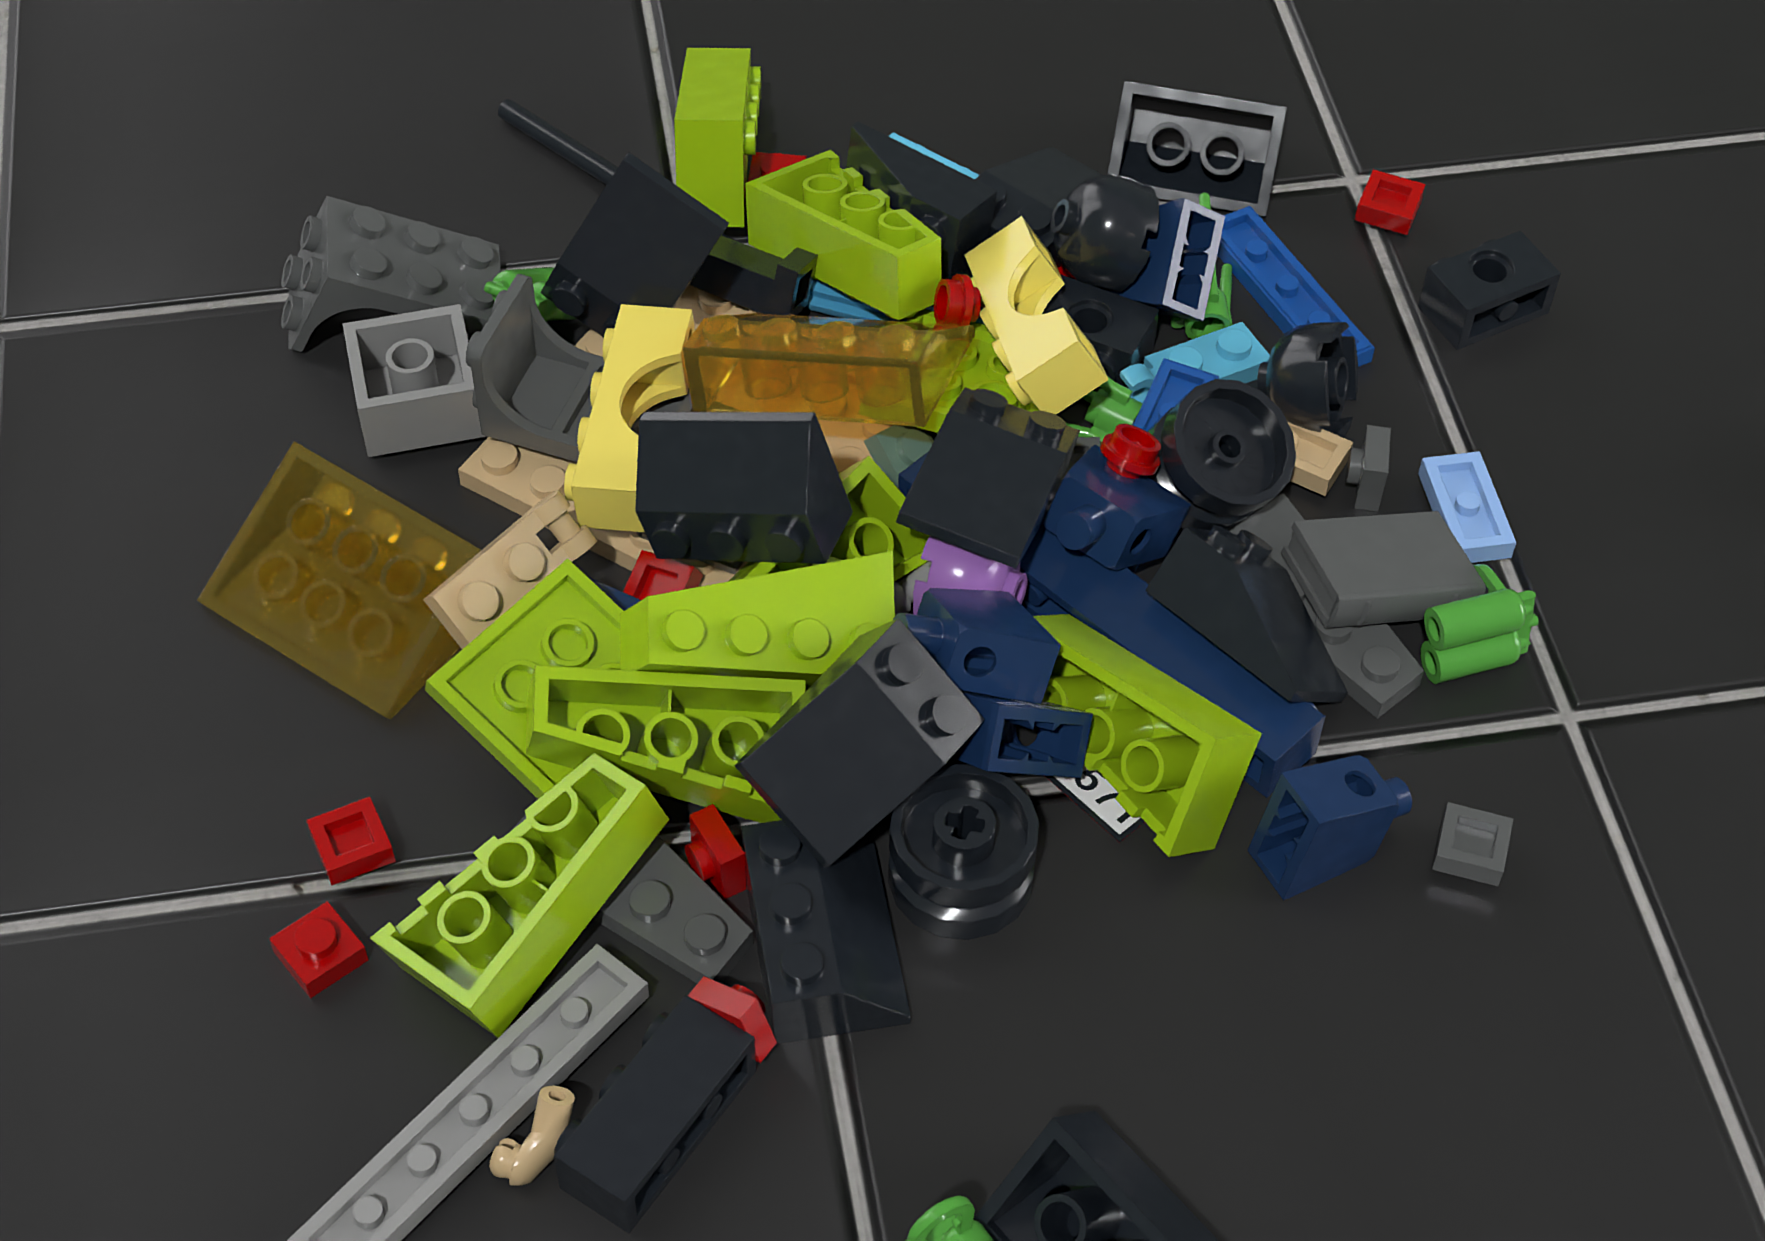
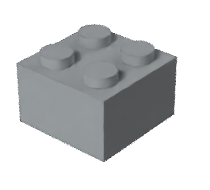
[343,304,486,457]

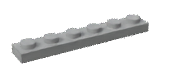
[287,944,649,1241]

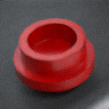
[934,274,981,333]
[1100,424,1161,479]

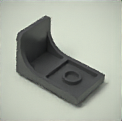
[281,196,501,352]
[466,274,705,462]

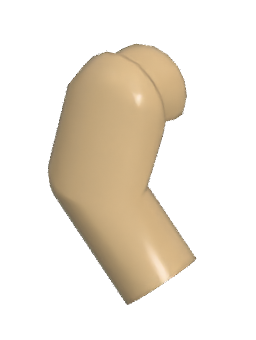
[489,1086,575,1186]

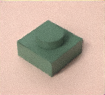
[864,424,934,488]

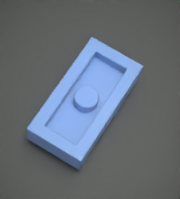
[1418,451,1516,563]

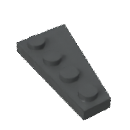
[1230,493,1424,719]
[511,815,754,984]

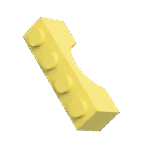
[965,216,1109,415]
[564,304,698,533]

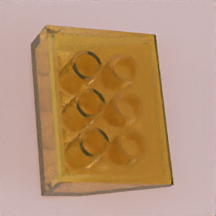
[683,313,975,427]
[197,441,481,719]

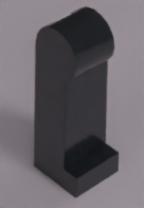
[689,236,818,324]

